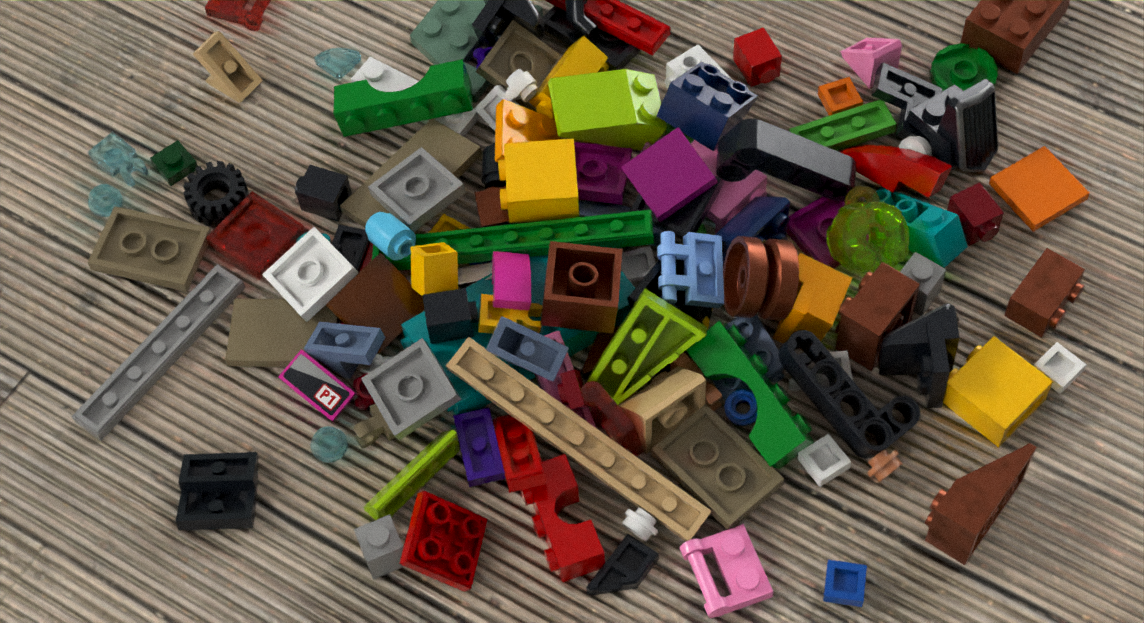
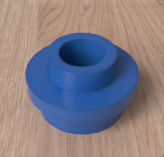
[724,389,757,426]

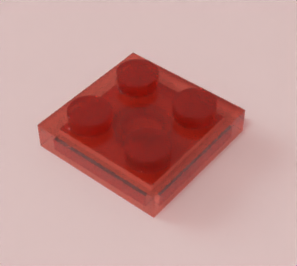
[206,191,306,280]

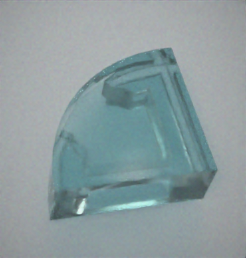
[314,48,361,80]

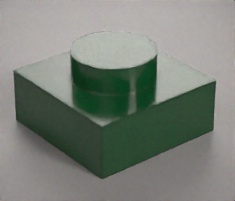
[150,140,198,186]

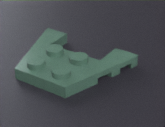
[410,0,543,103]

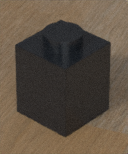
[295,165,352,221]
[423,288,479,344]

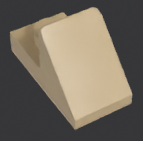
[193,31,263,103]

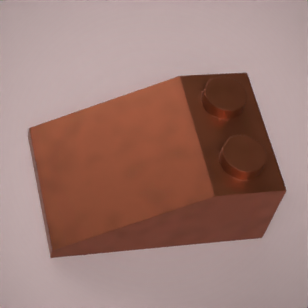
[924,443,1037,566]

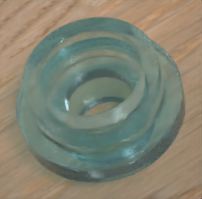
[88,184,123,217]

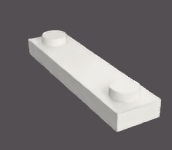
[351,57,479,137]

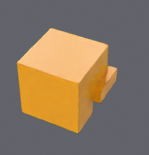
[773,253,852,344]

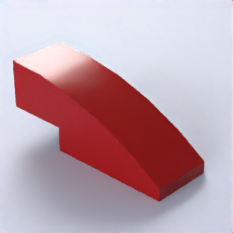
[841,145,952,198]

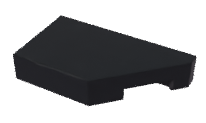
[586,533,659,596]

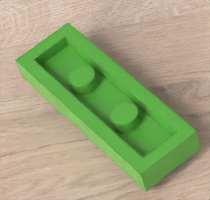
[789,100,897,151]

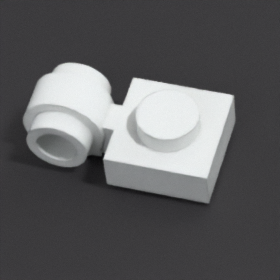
[474,69,539,131]

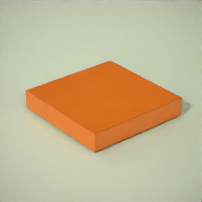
[989,146,1090,232]

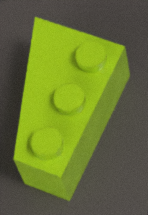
[584,288,707,407]

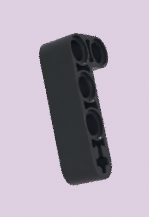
[716,119,856,201]
[778,330,920,459]

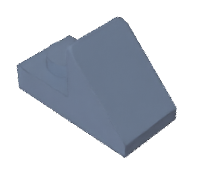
[486,316,569,382]
[304,321,385,379]

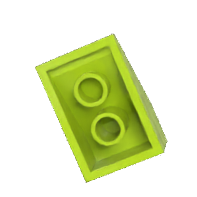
[548,69,667,151]

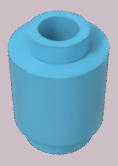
[365,212,416,260]

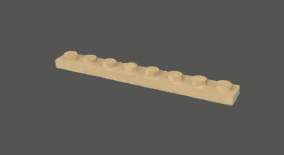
[446,337,712,542]

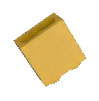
[498,138,579,223]
[943,336,1053,448]

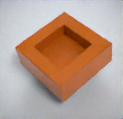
[818,77,863,116]

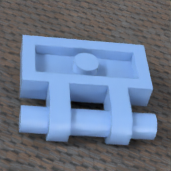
[657,231,724,308]

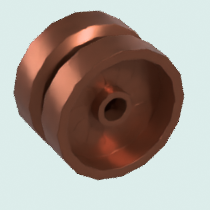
[723,236,799,321]

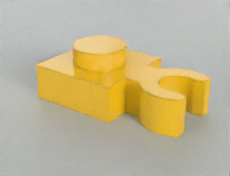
[478,294,542,334]

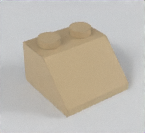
[619,366,706,454]

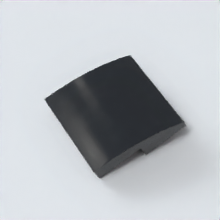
[176,452,259,531]

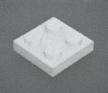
[262,227,359,322]

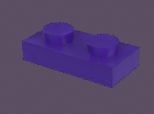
[453,408,506,487]

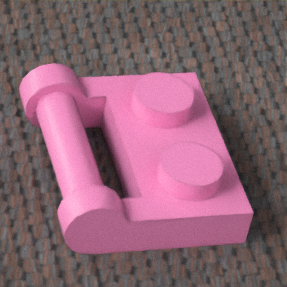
[679,524,773,618]

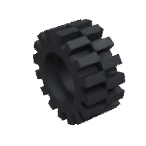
[183,161,250,227]

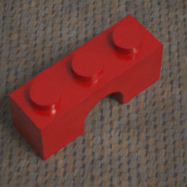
[520,454,605,583]

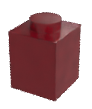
[947,182,1004,246]

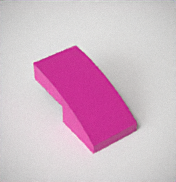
[492,251,531,310]

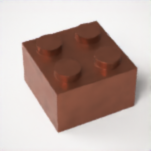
[541,241,623,333]
[835,262,920,372]

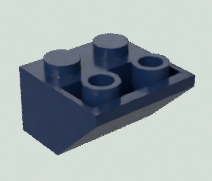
[657,62,758,151]
[715,197,790,266]

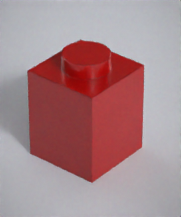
[733,27,782,87]

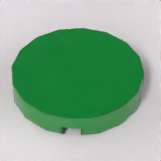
[930,43,998,91]

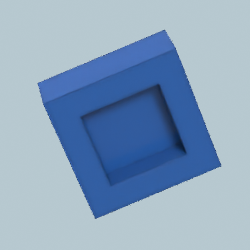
[823,560,867,607]

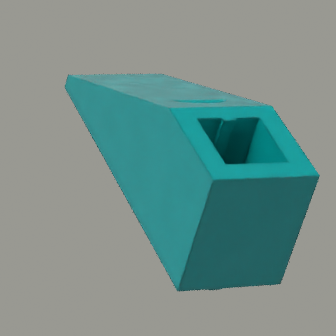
[858,186,968,268]

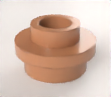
[867,449,903,482]

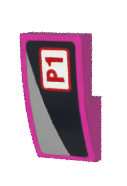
[278,349,356,422]

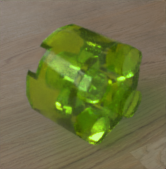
[827,202,909,273]

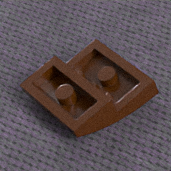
[326,253,424,354]

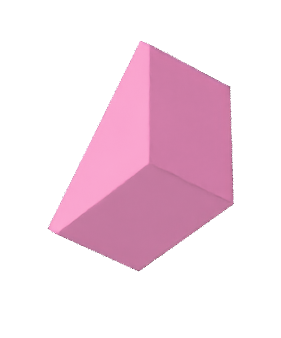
[840,38,902,89]

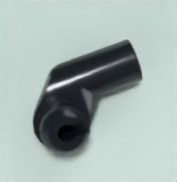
[565,0,598,38]

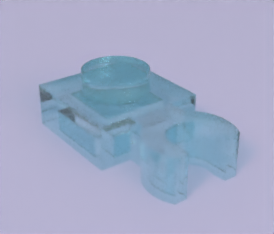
[88,131,149,187]

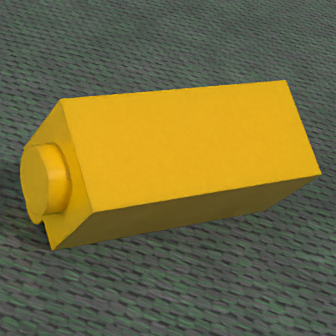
[529,36,609,119]

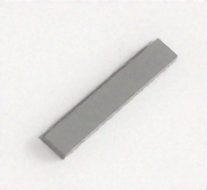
[71,264,245,441]

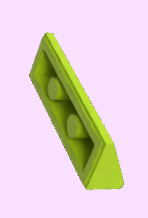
[363,429,460,520]

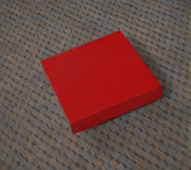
[399,490,488,592]

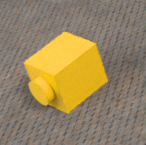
[410,242,458,296]

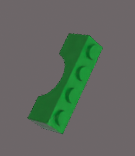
[333,59,473,137]
[687,321,814,469]

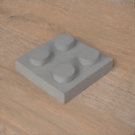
[368,147,466,232]
[361,338,461,440]

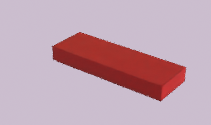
[492,414,547,493]

